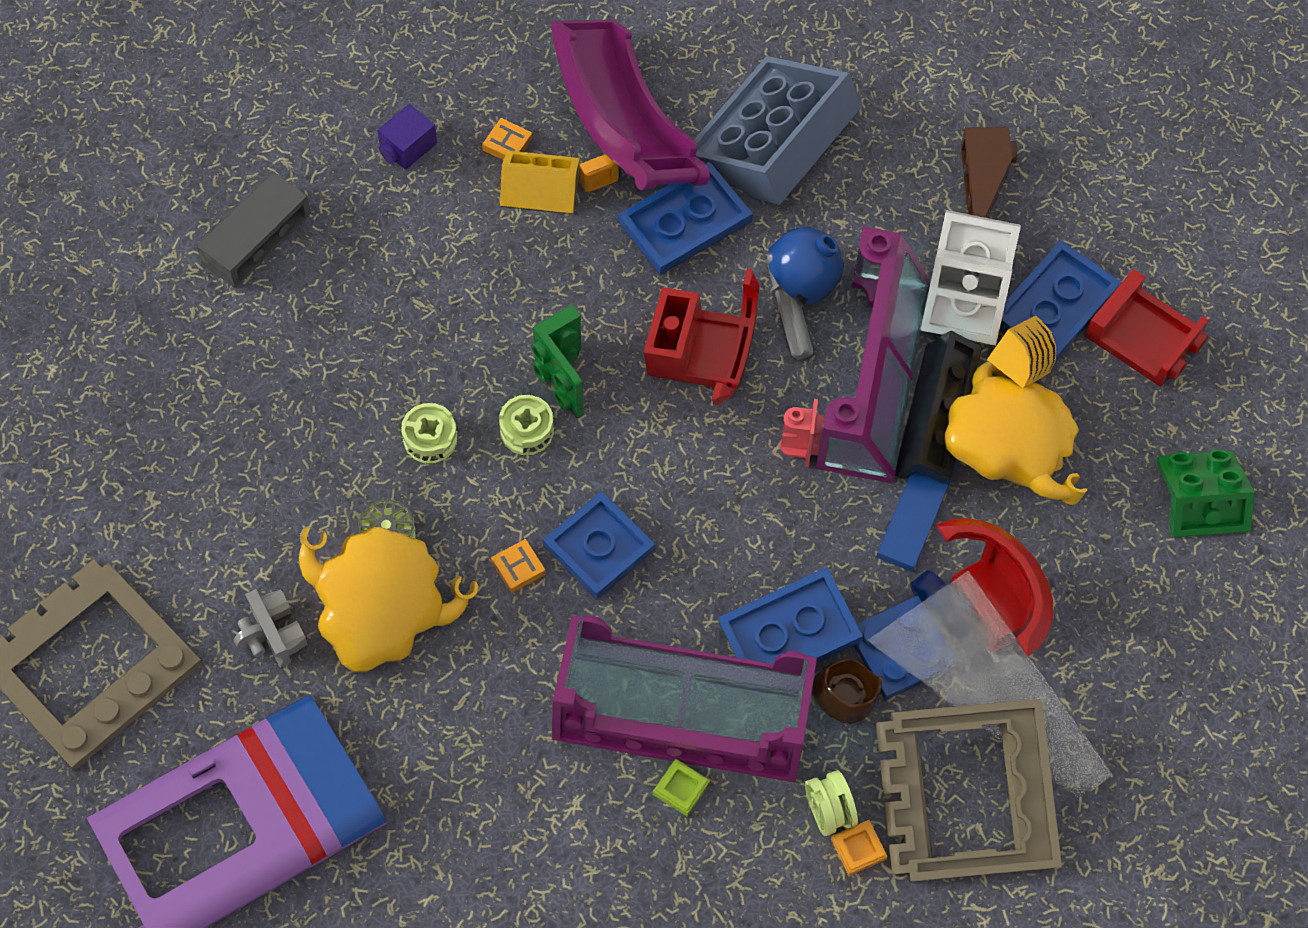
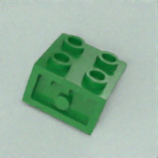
[531,305,583,418]
[1157,449,1255,537]

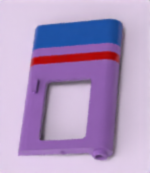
[87,694,387,928]

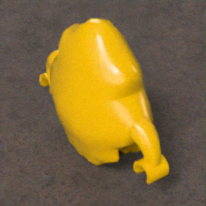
[944,362,1087,505]
[299,526,478,672]

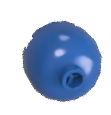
[768,226,844,304]

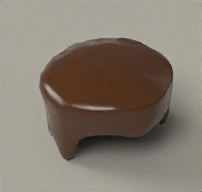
[813,658,882,724]

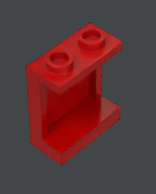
[1085,269,1209,387]

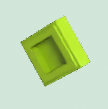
[653,758,710,817]

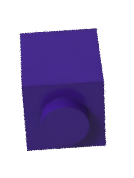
[377,103,437,170]

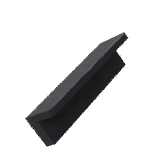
[894,330,982,484]

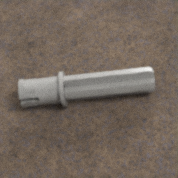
[765,255,813,360]

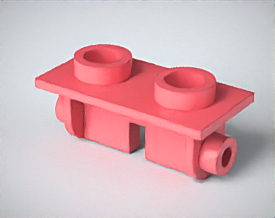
[780,399,824,467]

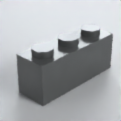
[197,172,311,288]

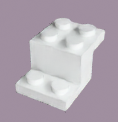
[921,210,1021,346]

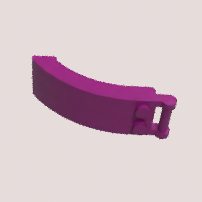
[551,19,710,190]

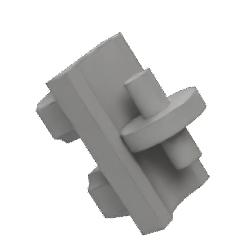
[234,589,308,668]

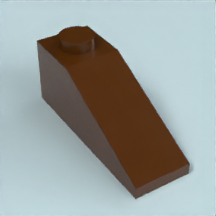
[961,127,1017,218]

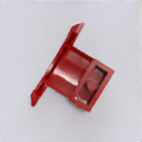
[643,268,760,406]
[936,518,1053,657]

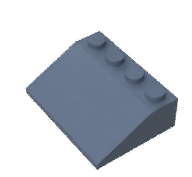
[694,56,863,205]

